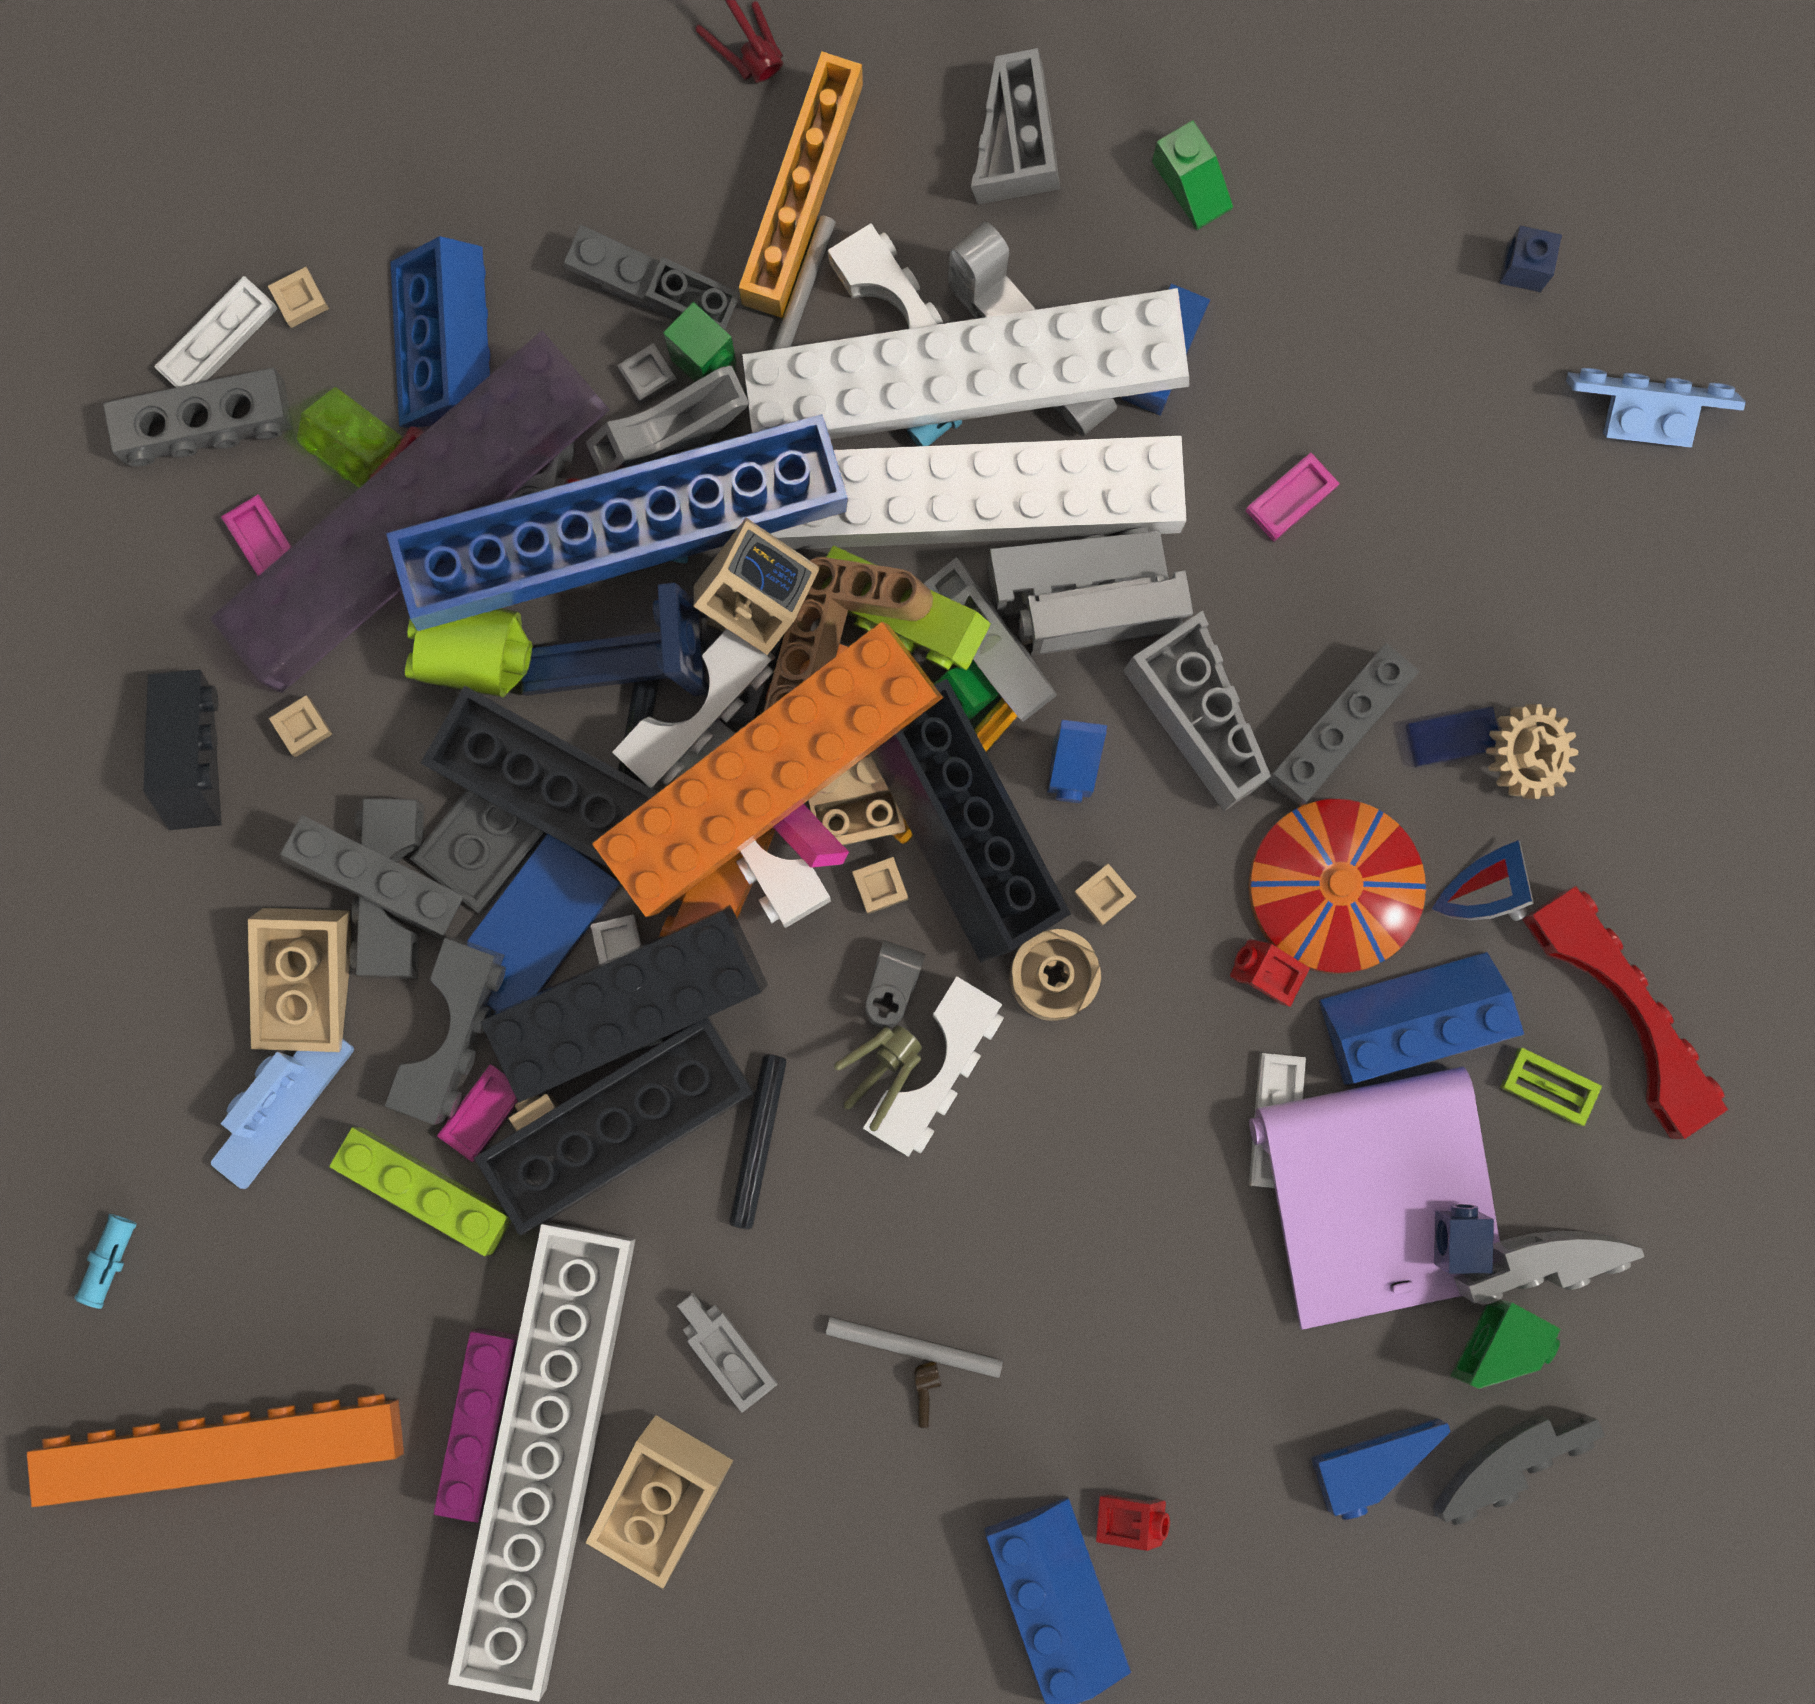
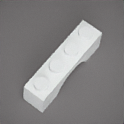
[828,223,943,329]
[612,629,777,789]
[736,841,831,928]
[863,977,1004,1157]

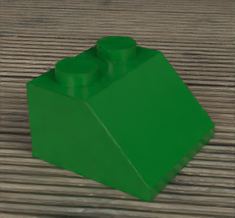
[1450,1299,1561,1389]

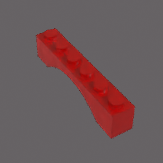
[1522,886,1728,1139]

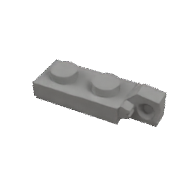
[677,1293,778,1413]

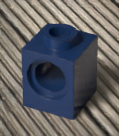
[1499,225,1562,293]
[1434,1204,1494,1274]

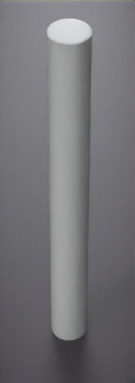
[771,216,836,350]
[826,1317,1003,1378]

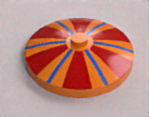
[1248,799,1426,974]

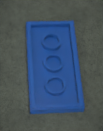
[467,834,621,1012]

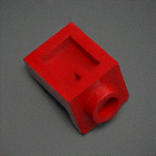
[1230,939,1310,1007]
[1096,1495,1170,1551]

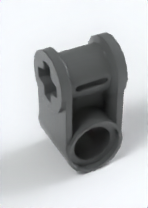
[865,940,926,1028]

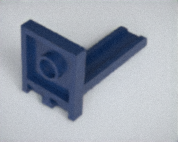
[522,583,709,696]

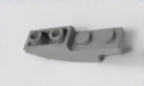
[924,557,1057,722]
[1454,1231,1645,1305]

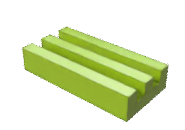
[1500,1047,1602,1126]

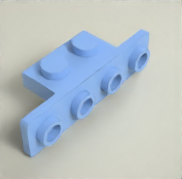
[1566,368,1746,448]
[211,1039,354,1189]

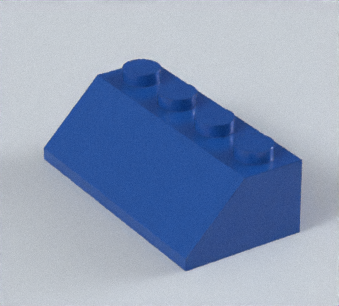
[390,236,493,428]
[1319,952,1525,1085]
[984,1498,1131,1704]

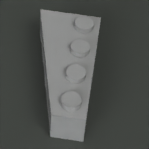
[987,528,1169,618]
[1123,610,1271,811]

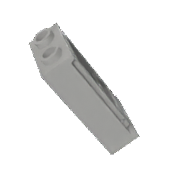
[1017,570,1193,656]

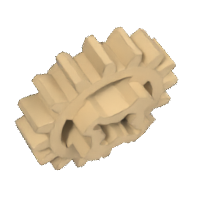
[1486,704,1578,799]

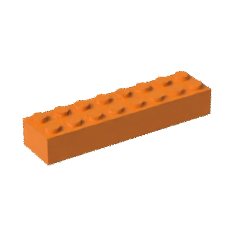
[592,622,943,917]

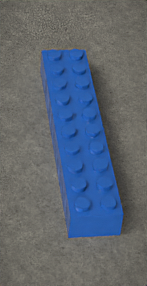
[386,414,848,631]

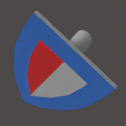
[1432,840,1534,921]

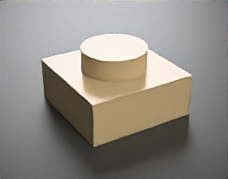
[268,267,329,328]
[269,695,332,757]
[852,857,908,914]
[1074,863,1136,926]
[508,1094,559,1131]

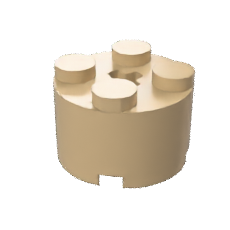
[1009,929,1101,1021]

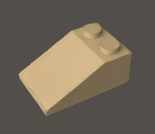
[248,908,351,1052]
[586,1415,733,1589]

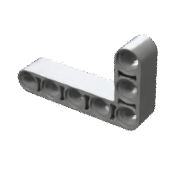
[948,221,1117,437]

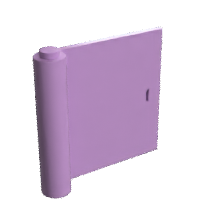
[1249,1067,1500,1330]

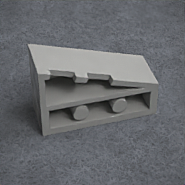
[971,48,1061,205]

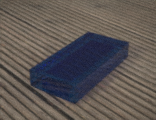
[1406,706,1499,768]

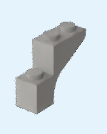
[586,366,749,475]

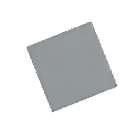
[617,343,677,405]

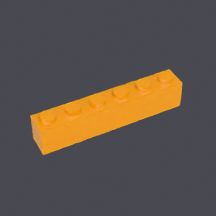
[739,51,863,318]

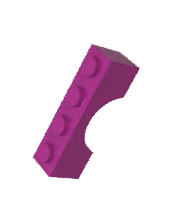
[433,1328,519,1523]

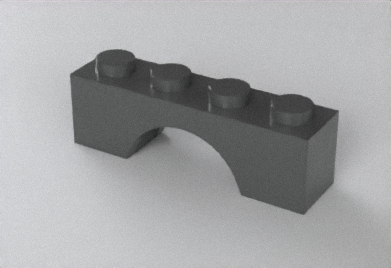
[350,799,425,979]
[280,815,464,941]
[385,937,506,1125]

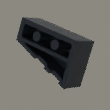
[143,669,222,830]

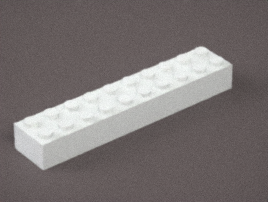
[742,288,1189,439]
[770,436,1186,549]
[448,1222,636,1702]

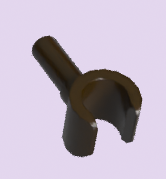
[914,1362,942,1428]

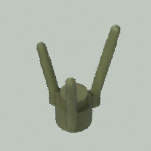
[834,1025,922,1132]

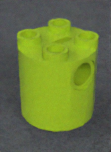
[405,608,532,698]

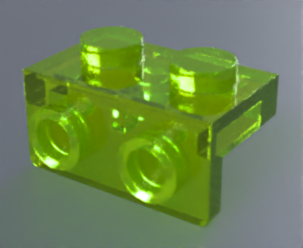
[297,387,402,489]

